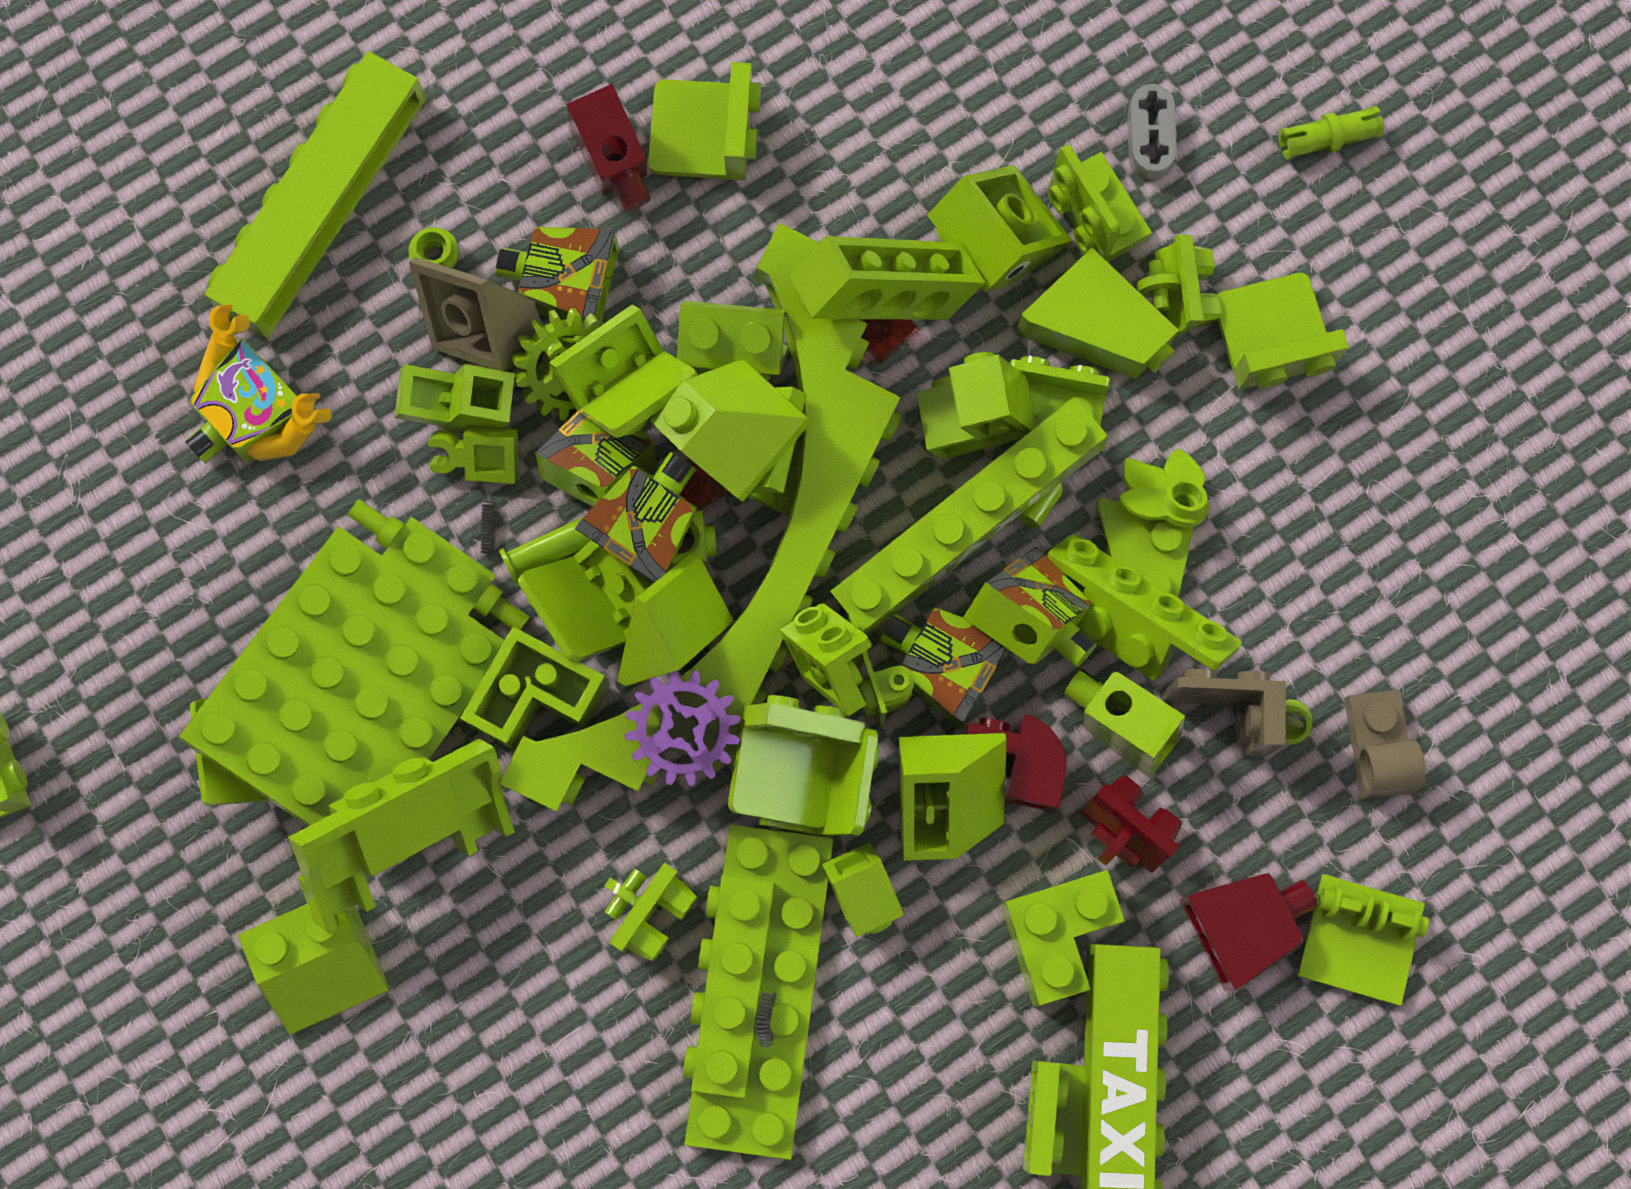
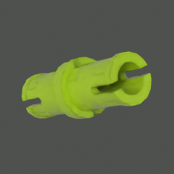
[1279,106,1384,160]

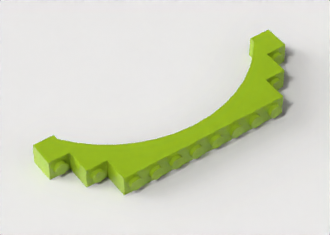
[499,223,902,812]

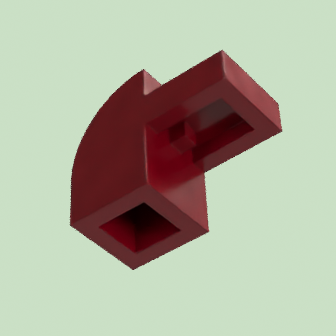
[964,714,1066,813]

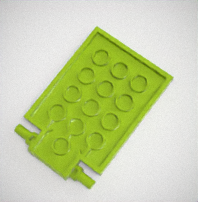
[179,499,530,826]

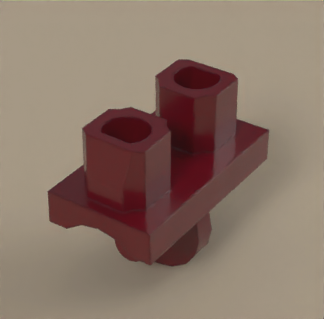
[1079,775,1182,873]

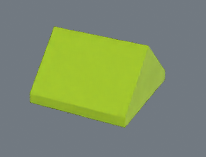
[617,553,734,686]

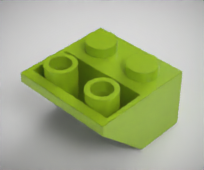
[899,733,1006,861]

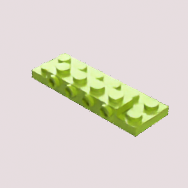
[683,824,834,1160]

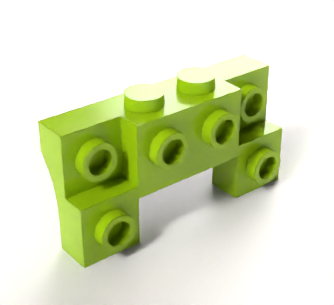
[288,739,515,934]

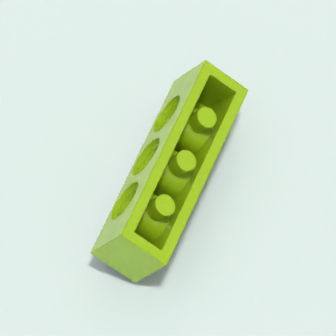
[789,236,985,320]

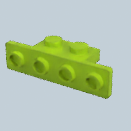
[1047,534,1242,681]

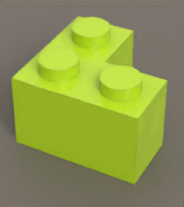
[916,352,1036,459]
[460,627,611,751]
[1000,870,1125,1006]

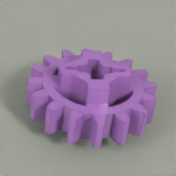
[625,671,741,786]

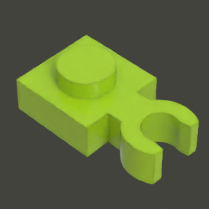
[428,426,519,484]

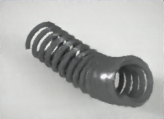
[755,992,777,1047]

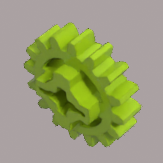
[511,308,600,421]

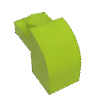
[394,364,515,434]

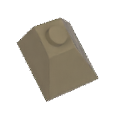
[409,257,539,372]

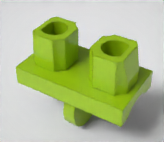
[1137,234,1222,337]
[604,862,698,962]

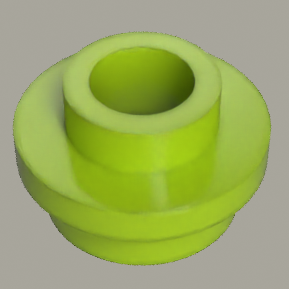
[408,227,459,269]

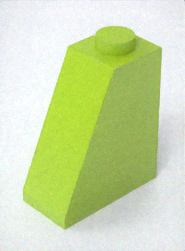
[1017,248,1179,379]

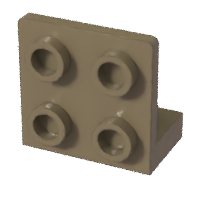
[1162,669,1286,758]

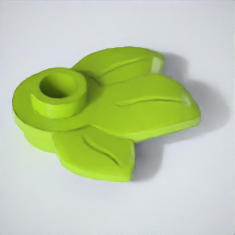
[1119,448,1209,528]

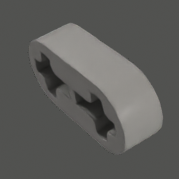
[1127,84,1177,181]

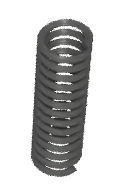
[480,500,496,553]

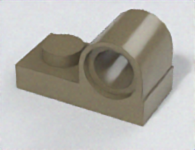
[1344,690,1426,800]

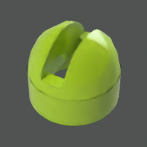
[1286,699,1313,744]

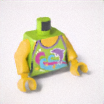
[184,304,332,464]

